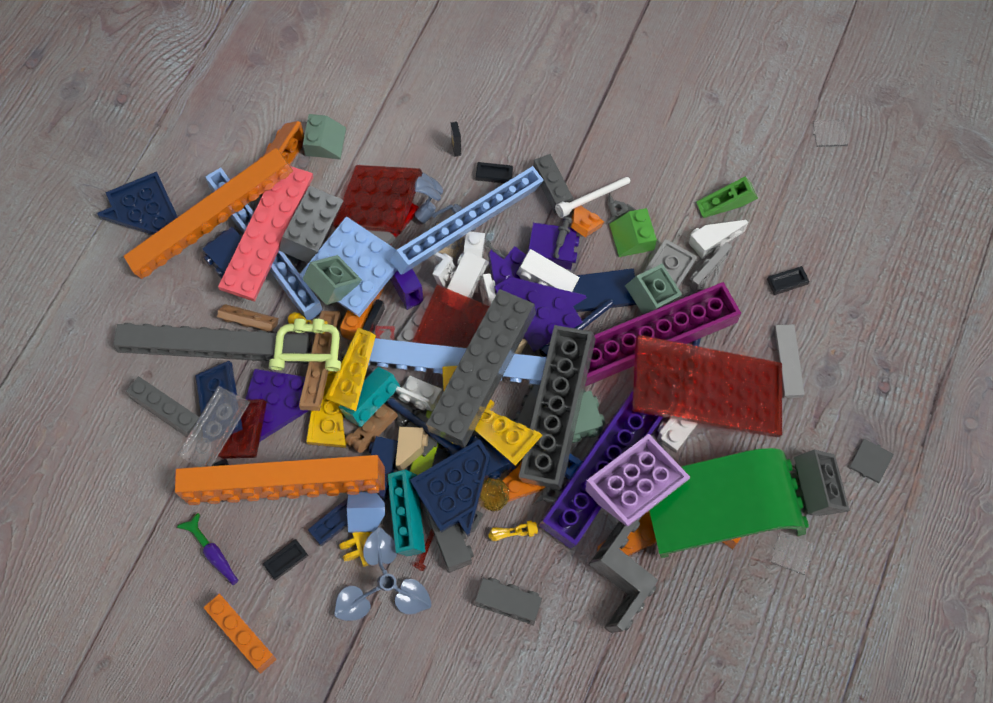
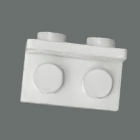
[433,252,457,292]
[479,274,496,312]
[396,376,443,411]
[657,404,699,452]

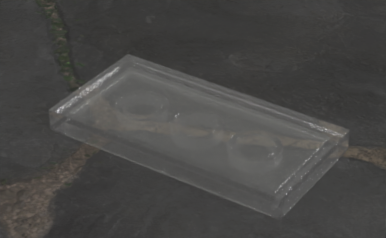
[177,386,250,467]

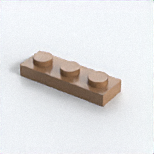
[217,304,279,332]

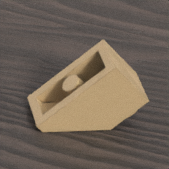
[396,427,428,471]

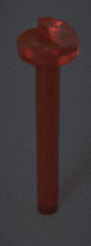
[414,527,434,571]

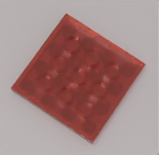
[333,165,423,234]
[412,285,490,348]

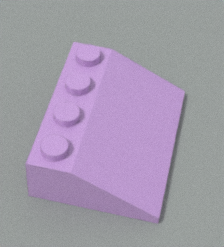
[586,434,690,527]

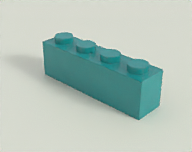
[388,470,426,557]

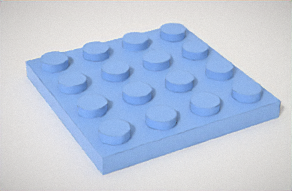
[299,217,397,317]

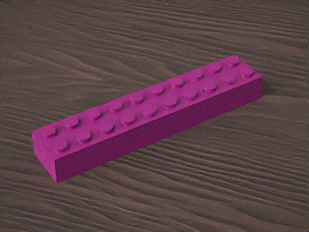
[585,282,741,387]

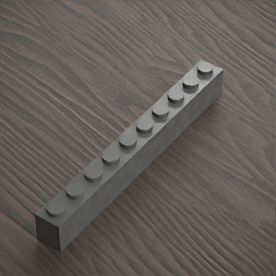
[113,323,310,364]

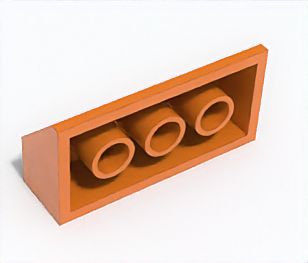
[259,121,304,194]

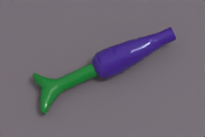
[177,513,239,585]

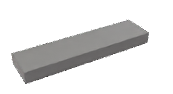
[774,324,804,398]

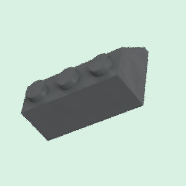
[794,449,850,516]

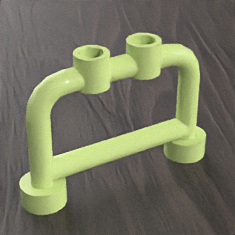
[269,319,341,371]

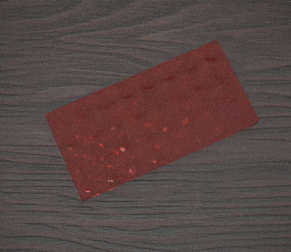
[632,335,782,438]

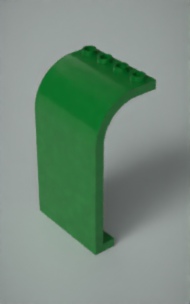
[649,448,809,558]

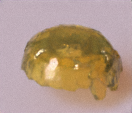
[480,478,509,511]

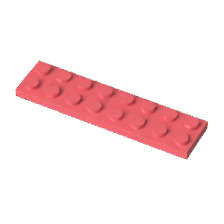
[218,166,313,302]

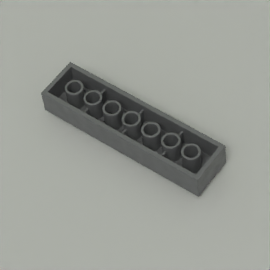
[426,289,536,448]
[519,325,596,490]

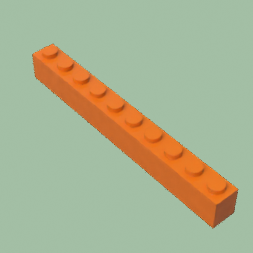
[124,148,293,279]

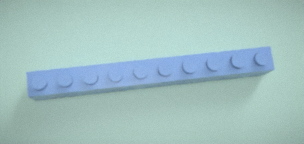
[390,166,544,275]
[205,168,323,320]
[368,338,547,385]

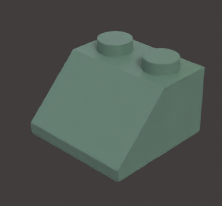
[303,114,346,159]
[302,255,362,305]
[625,263,682,315]

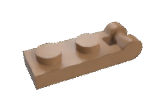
[345,404,398,453]

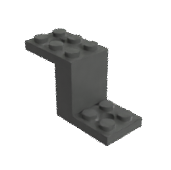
[589,516,658,633]

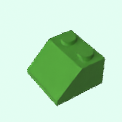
[609,208,657,257]

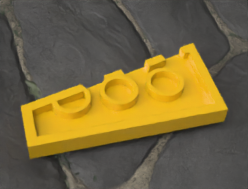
[325,328,376,411]
[306,371,346,448]
[475,408,542,466]

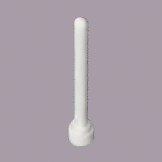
[555,177,630,218]

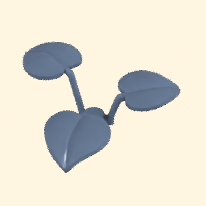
[414,172,476,231]
[334,528,432,621]

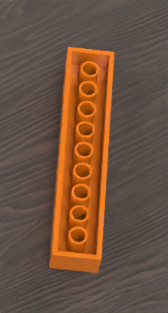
[175,455,385,505]

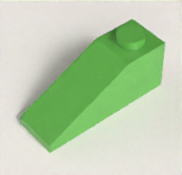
[696,176,758,218]

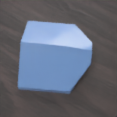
[347,492,385,533]

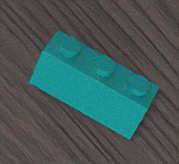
[339,366,400,427]

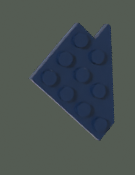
[97,171,178,235]
[410,439,490,537]

